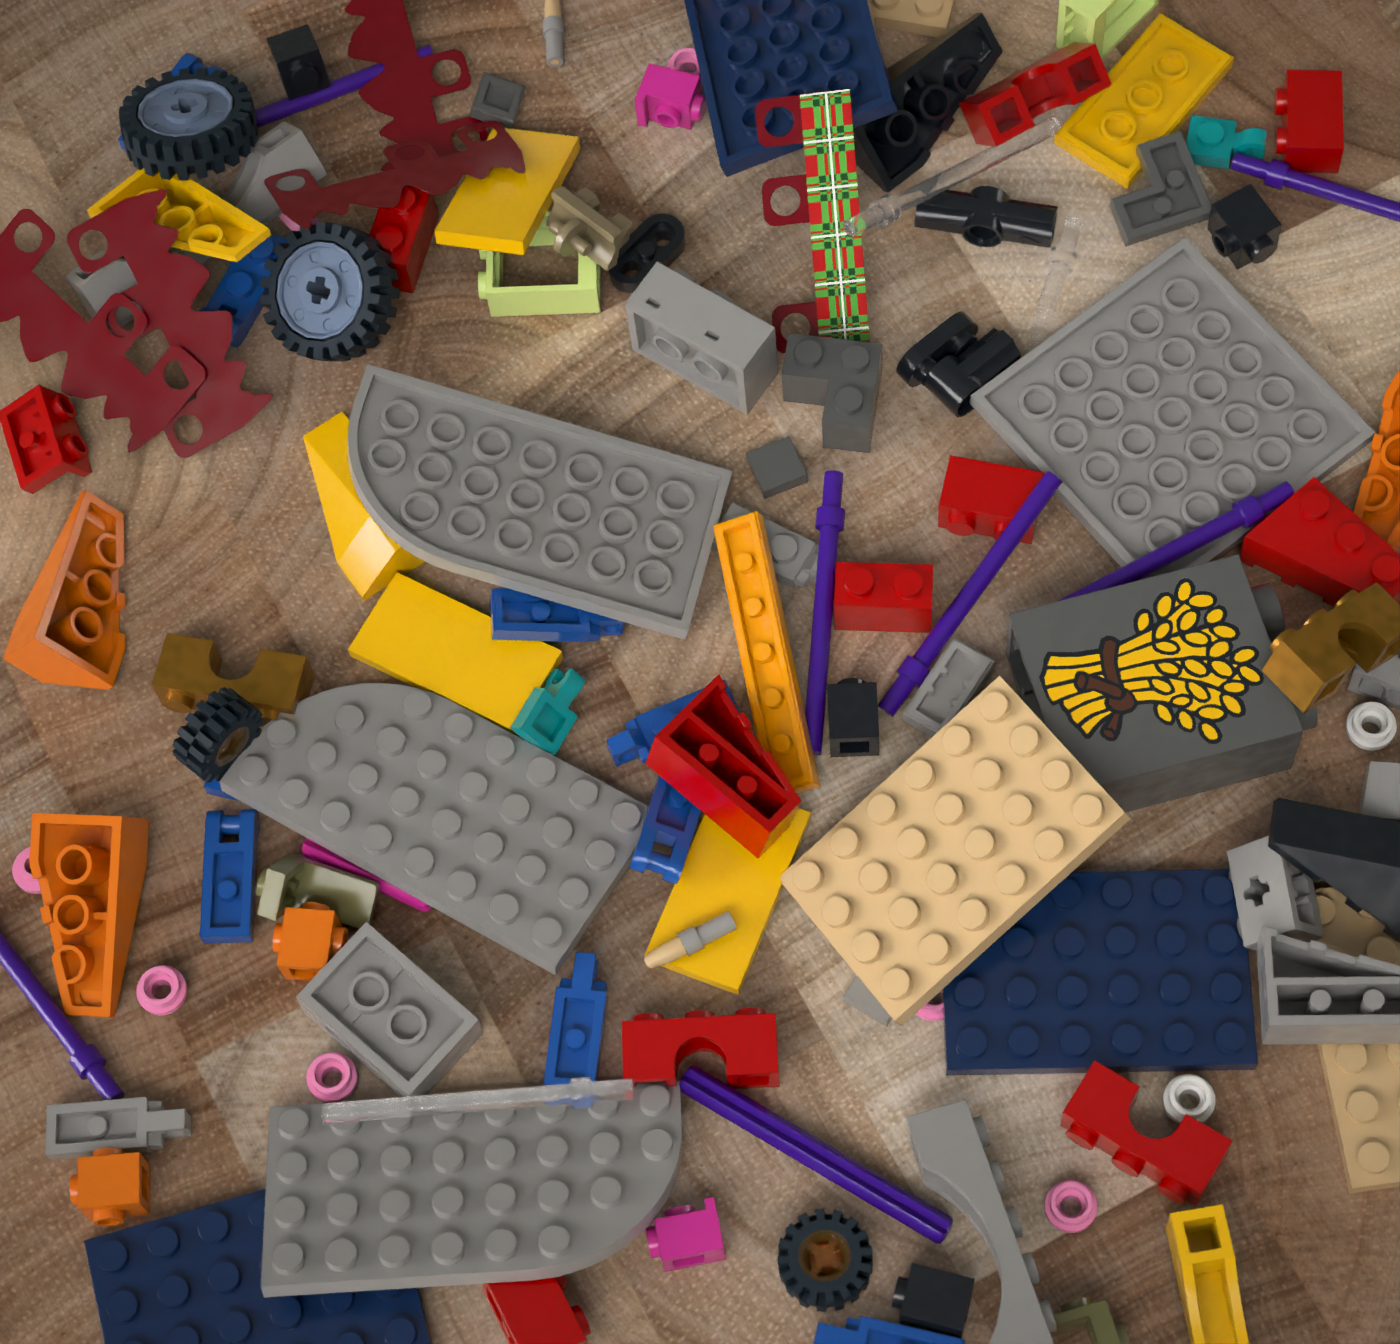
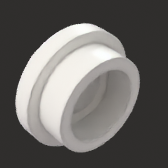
[1346,702,1397,750]
[1163,1074,1216,1124]

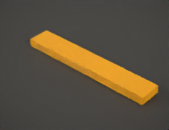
[713,511,820,794]

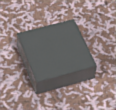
[469,72,526,129]
[746,436,808,499]

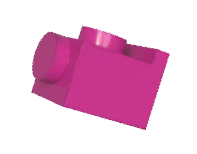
[635,63,707,130]
[645,1197,726,1272]

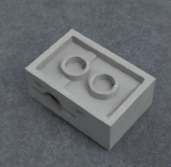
[625,262,778,415]
[296,922,483,1103]

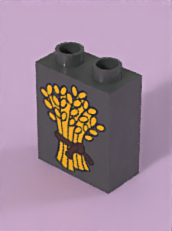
[1006,555,1318,813]

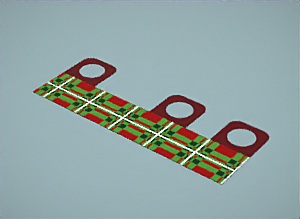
[755,89,870,353]

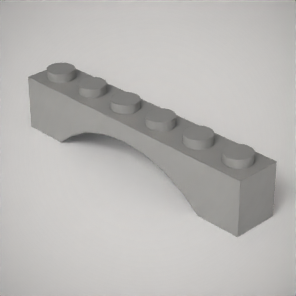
[65,121,327,330]
[906,1099,1057,1344]

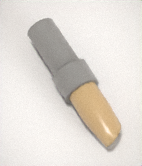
[542,0,565,67]
[644,911,737,969]

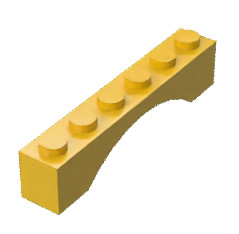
[1165,1204,1249,1344]

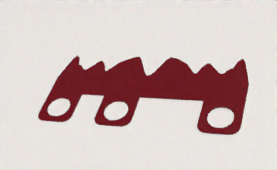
[345,0,488,171]
[264,121,525,230]
[67,189,273,458]
[0,209,206,453]

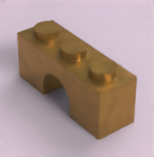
[1262,583,1400,713]
[152,633,315,726]

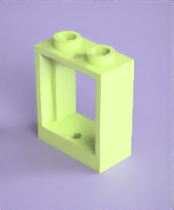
[1055,0,1159,59]
[478,211,601,317]

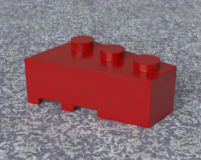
[1240,477,1400,607]
[645,674,802,859]

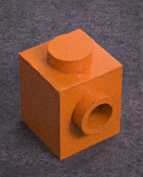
[273,902,348,981]
[70,1148,151,1226]

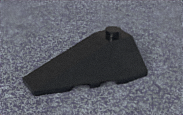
[853,13,1003,192]
[1268,798,1400,942]

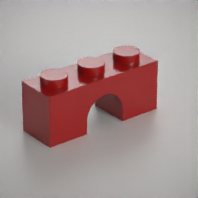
[959,42,1112,147]
[621,1007,780,1089]
[1060,1060,1232,1206]

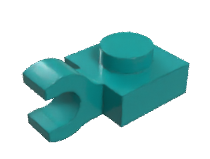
[1186,115,1267,169]
[510,668,585,756]

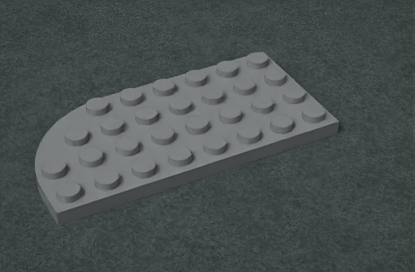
[347,364,732,640]
[219,683,649,975]
[261,1081,683,1297]

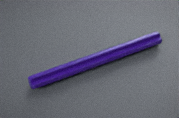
[679,1066,953,1244]

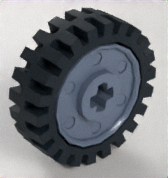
[119,68,258,181]
[260,222,399,362]

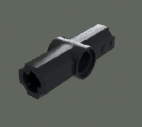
[915,186,1058,248]

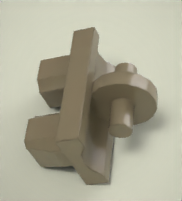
[546,186,632,271]

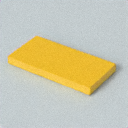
[1054,13,1234,190]
[434,128,580,255]
[348,572,564,736]
[644,808,812,995]

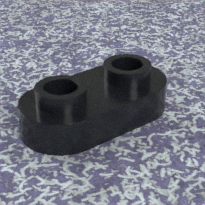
[608,214,685,293]
[896,312,978,387]

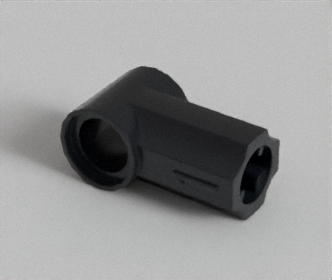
[924,328,1021,417]

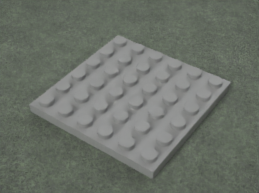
[970,237,1376,580]

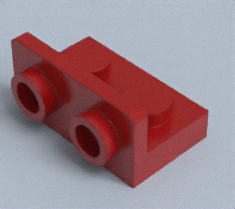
[0,385,92,494]

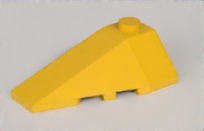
[87,168,272,262]
[303,412,425,601]

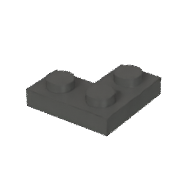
[1109,131,1211,246]

